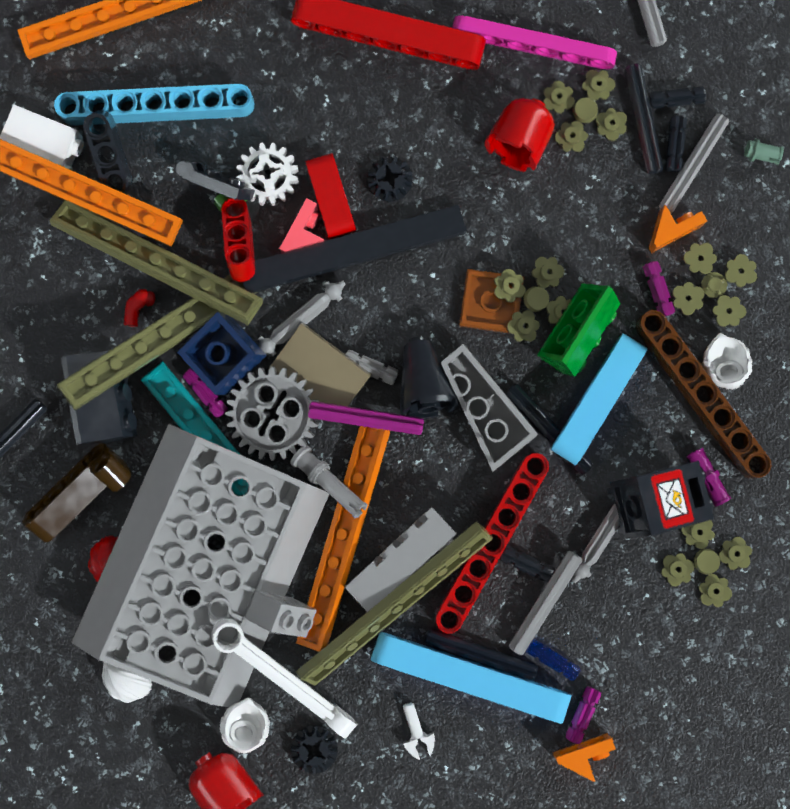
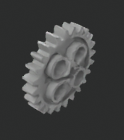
[225,366,319,461]

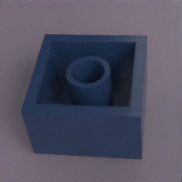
[177,312,267,395]

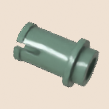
[744,138,784,165]

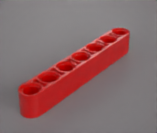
[290,0,486,70]
[435,453,549,634]

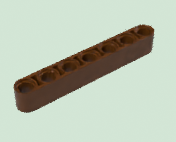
[636,310,771,478]

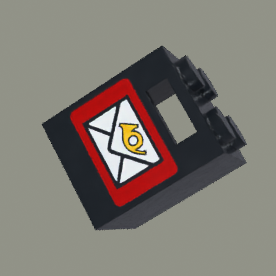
[607,461,714,539]

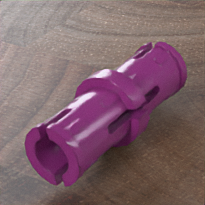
[686,447,731,507]

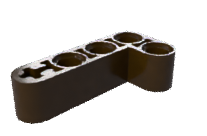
[22,443,131,543]

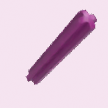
[308,401,424,435]

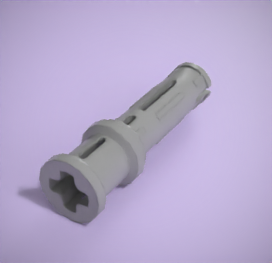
[290,445,368,518]

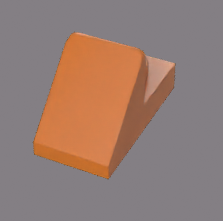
[649,205,707,253]
[552,733,616,782]

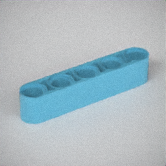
[550,333,648,465]

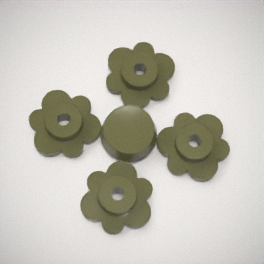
[543,70,627,152]
[672,243,757,327]
[494,257,571,342]
[661,520,752,607]

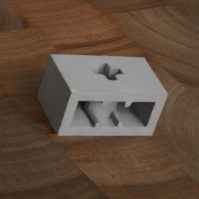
[245,591,317,637]

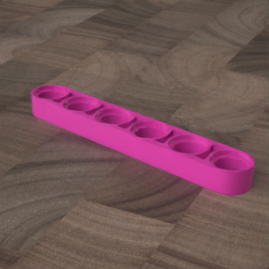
[452,15,617,69]

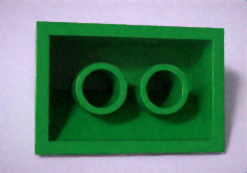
[537,283,621,377]

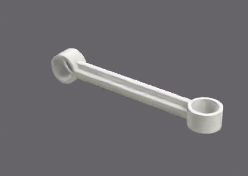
[212,619,357,738]

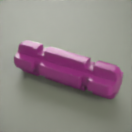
[643,261,675,317]
[183,368,228,418]
[566,686,601,744]

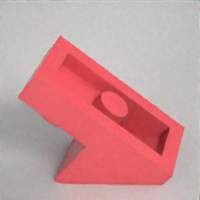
[279,198,324,253]

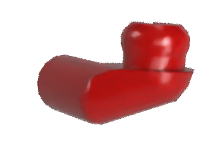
[123,289,156,327]

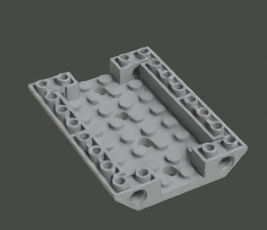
[71,424,329,707]

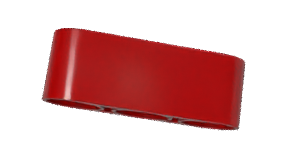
[305,153,356,239]
[221,198,255,282]

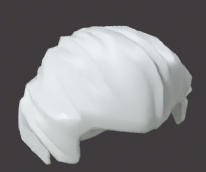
[702,333,752,390]
[102,662,152,703]
[220,698,270,754]

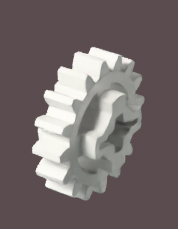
[236,143,299,206]

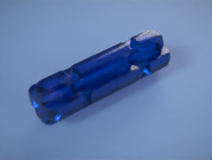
[526,639,581,681]

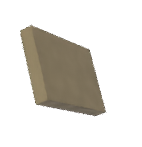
[268,323,372,406]

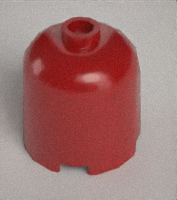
[485,98,555,172]
[188,752,263,809]

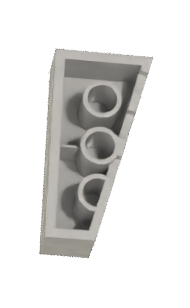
[440,344,538,472]
[345,507,456,612]

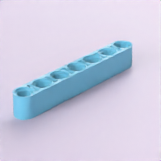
[54,84,255,125]
[370,632,572,724]

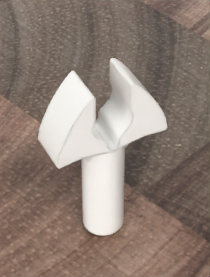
[403,702,435,760]

